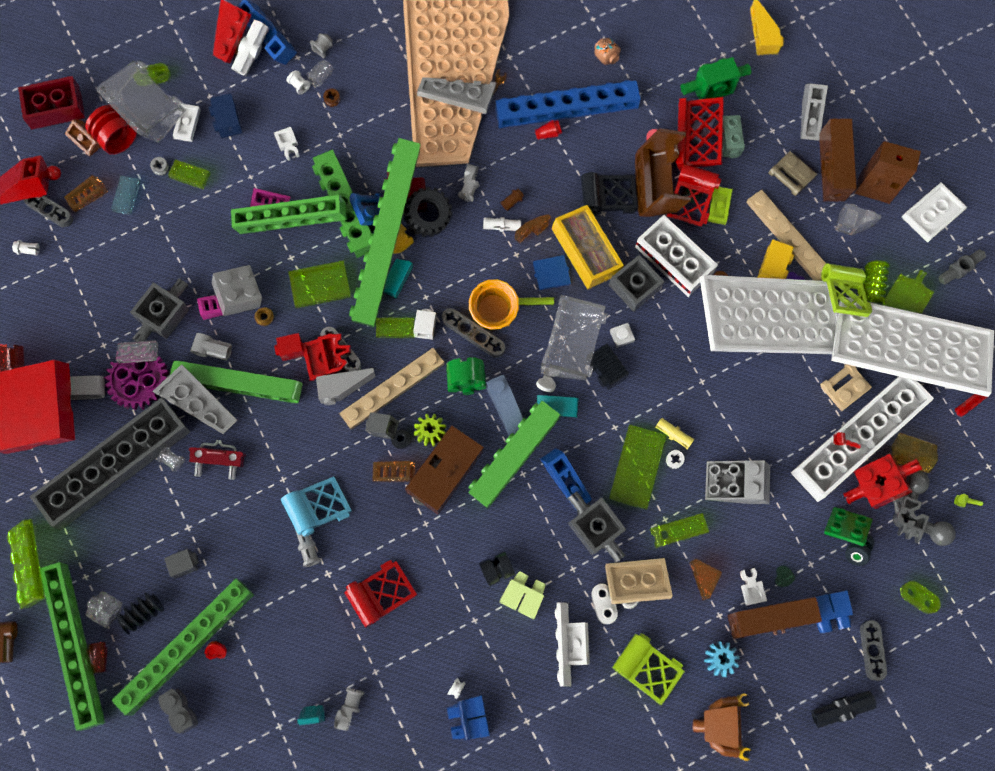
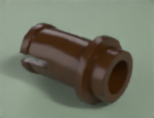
[500,188,524,211]

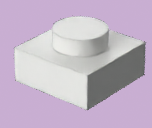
[610,323,635,348]

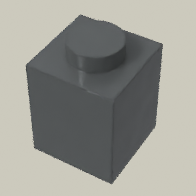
[365,412,399,440]
[164,549,199,579]

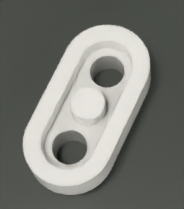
[591,584,618,624]

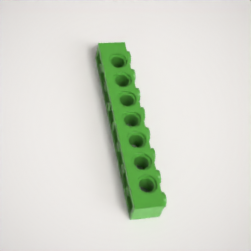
[39,562,105,731]
[112,579,254,716]

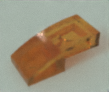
[515,214,551,243]

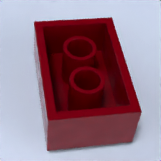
[18,76,85,130]

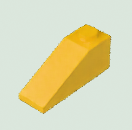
[750,0,784,55]

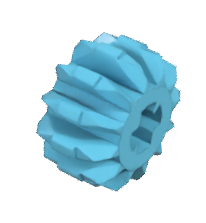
[704,641,740,677]

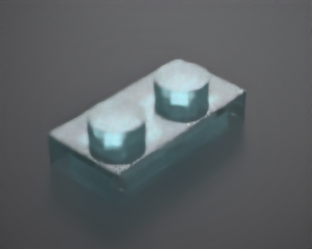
[111,176,140,215]

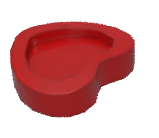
[205,641,227,659]

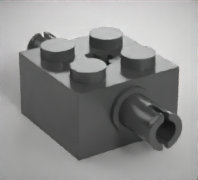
[130,278,189,345]
[567,491,626,563]

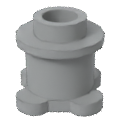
[310,33,333,58]

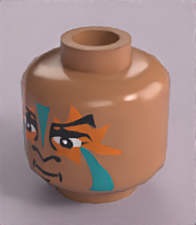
[594,38,621,65]

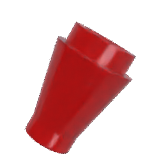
[534,120,562,140]

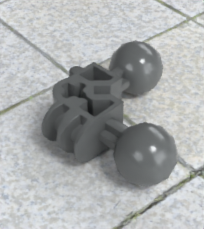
[892,471,956,546]

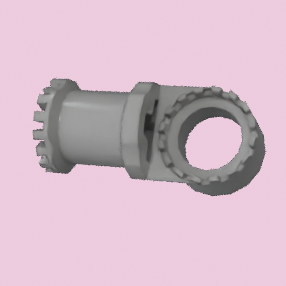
[458,164,479,202]
[334,688,364,731]

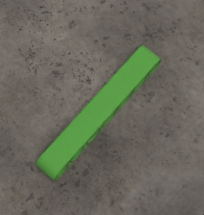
[170,361,303,403]

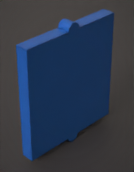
[533,255,571,291]

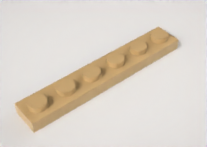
[746,190,826,281]
[339,348,444,430]

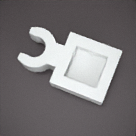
[274,127,299,161]
[740,568,767,606]

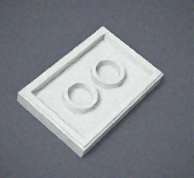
[902,182,967,242]

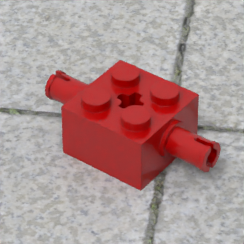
[843,454,923,509]

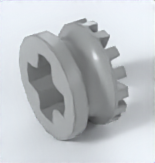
[150,157,169,176]

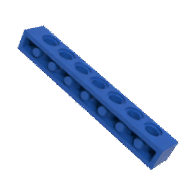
[495,80,641,128]

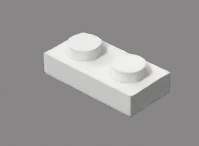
[173,104,201,142]

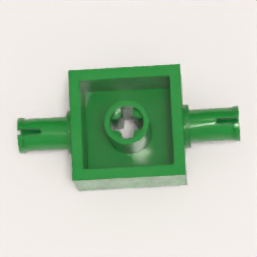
[681,57,751,100]

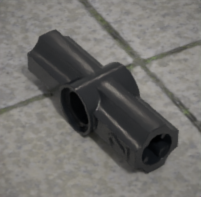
[811,691,877,728]

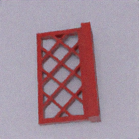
[676,97,724,172]

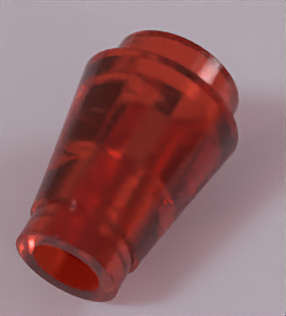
[87,641,108,673]

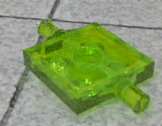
[881,270,934,314]

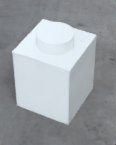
[413,309,436,340]

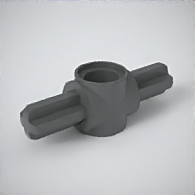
[938,249,986,285]

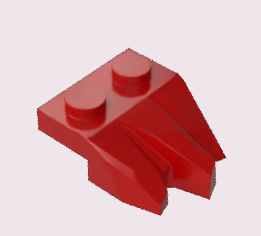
[302,334,351,381]

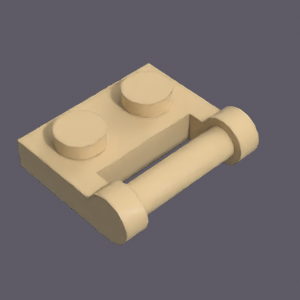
[820,364,872,411]

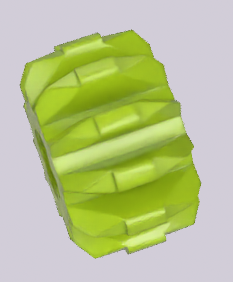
[414,414,446,446]

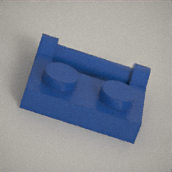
[349,193,384,225]

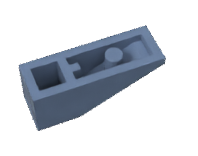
[486,374,523,435]

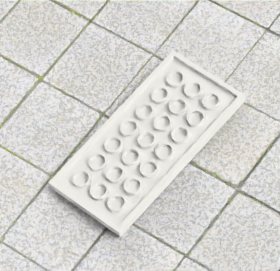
[700,275,838,354]
[831,297,994,397]

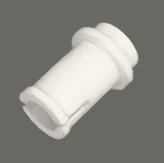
[13,240,39,255]

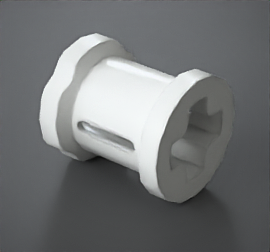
[287,70,310,94]

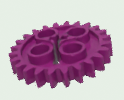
[105,348,169,410]

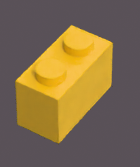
[757,239,794,279]

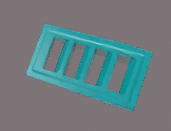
[298,705,325,725]

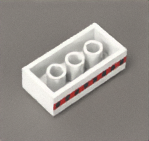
[635,215,718,297]

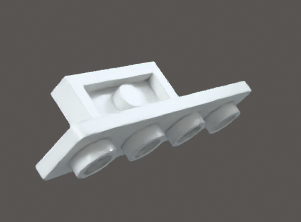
[555,602,590,686]

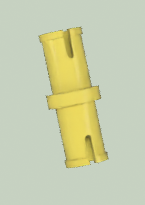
[655,418,694,450]

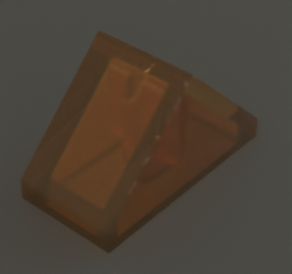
[689,559,722,601]

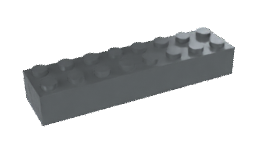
[29,398,190,531]

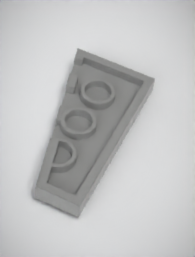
[417,77,496,114]
[152,364,237,434]

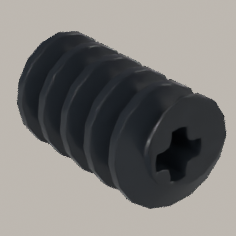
[116,592,164,635]

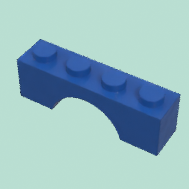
[237,0,297,65]

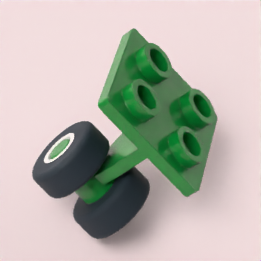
[824,507,875,566]

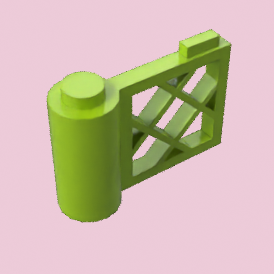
[821,263,872,317]
[612,633,685,705]

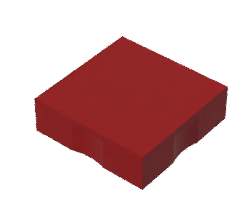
[0,360,75,454]

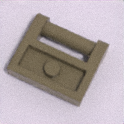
[768,151,817,197]

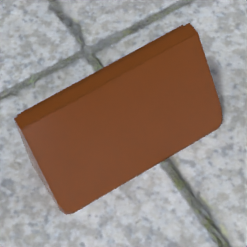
[65,119,101,156]

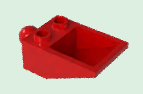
[0,155,61,204]

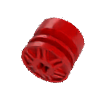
[85,105,137,155]

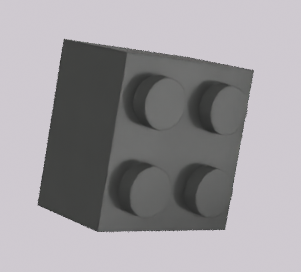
[609,255,664,312]

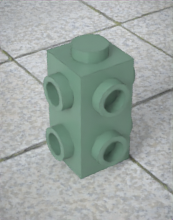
[717,115,745,158]

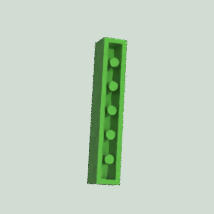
[468,401,561,509]

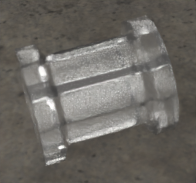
[157,447,185,472]

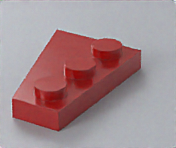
[213,0,251,64]

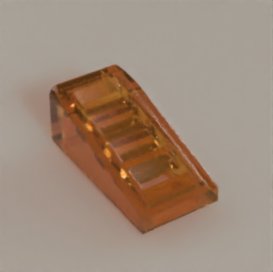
[64,175,108,212]
[372,461,415,482]

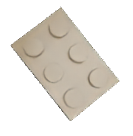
[605,558,672,604]

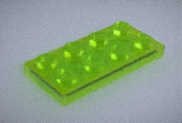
[609,424,666,510]
[7,519,45,609]

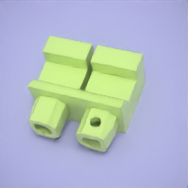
[499,571,545,619]

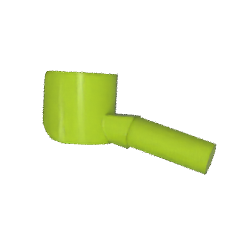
[954,494,983,507]

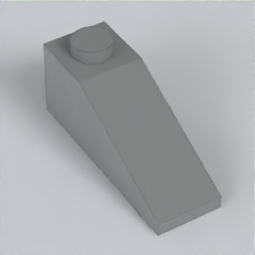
[801,84,828,140]
[316,368,376,405]

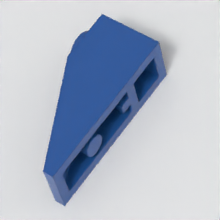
[540,448,592,511]

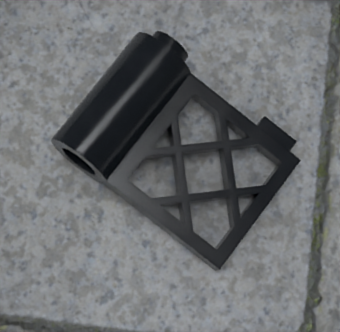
[581,172,638,215]

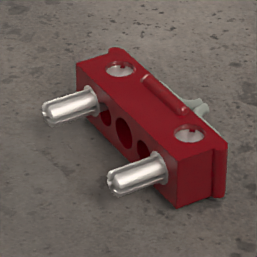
[189,440,246,480]

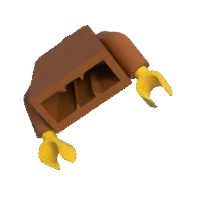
[693,694,751,761]

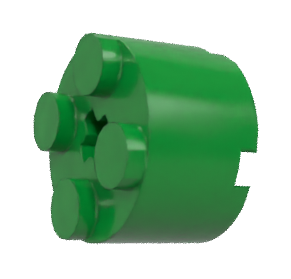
[446,357,486,395]

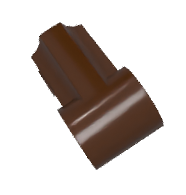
[0,621,18,663]

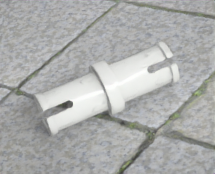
[483,217,521,232]

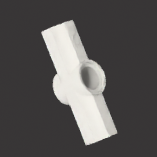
[231,20,269,76]

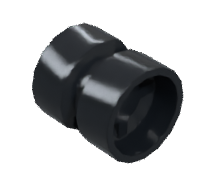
[479,551,515,587]

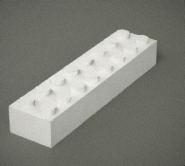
[791,376,934,502]

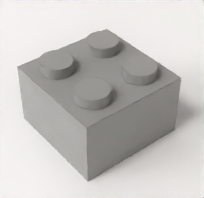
[212,265,262,317]

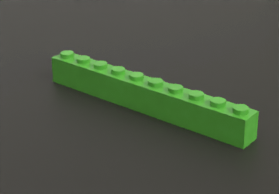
[349,138,421,327]

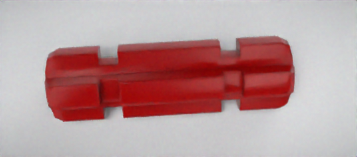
[955,394,987,417]

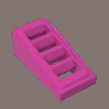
[250,188,290,207]
[197,295,223,320]

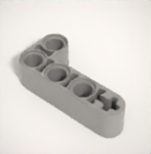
[70,376,105,400]

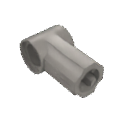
[190,333,232,361]

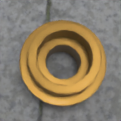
[254,307,274,326]

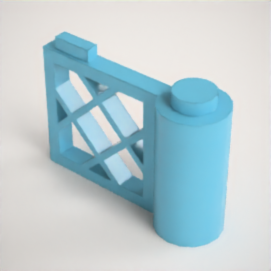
[281,477,352,537]

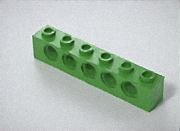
[312,150,371,258]
[231,195,347,234]

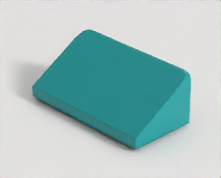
[383,259,413,298]

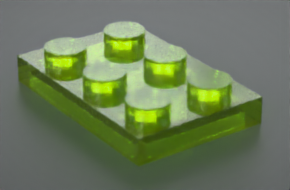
[288,260,351,308]

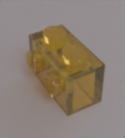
[891,433,938,473]

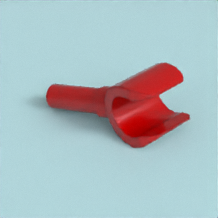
[833,432,861,449]

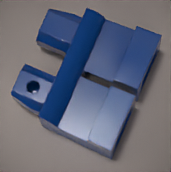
[816,591,853,633]
[447,696,489,740]

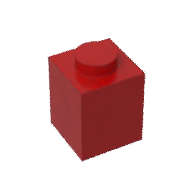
[274,333,304,361]

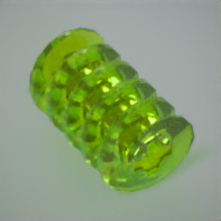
[863,261,890,303]

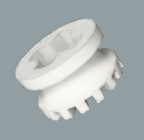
[666,450,685,469]
[448,678,466,699]

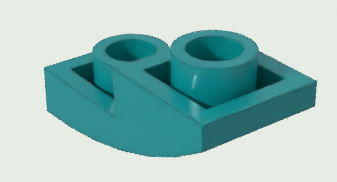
[537,395,579,417]

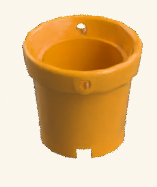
[469,279,519,329]

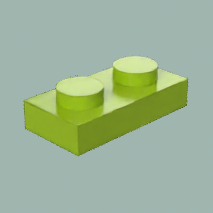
[707,187,732,225]

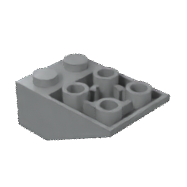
[705,460,770,504]

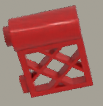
[667,164,721,227]
[344,560,417,628]

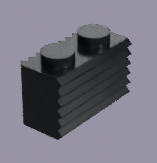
[586,343,629,390]

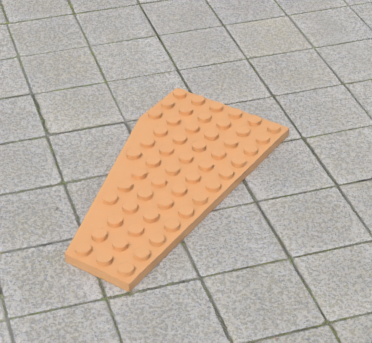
[403,0,509,167]

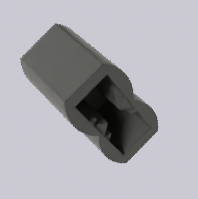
[159,689,198,734]

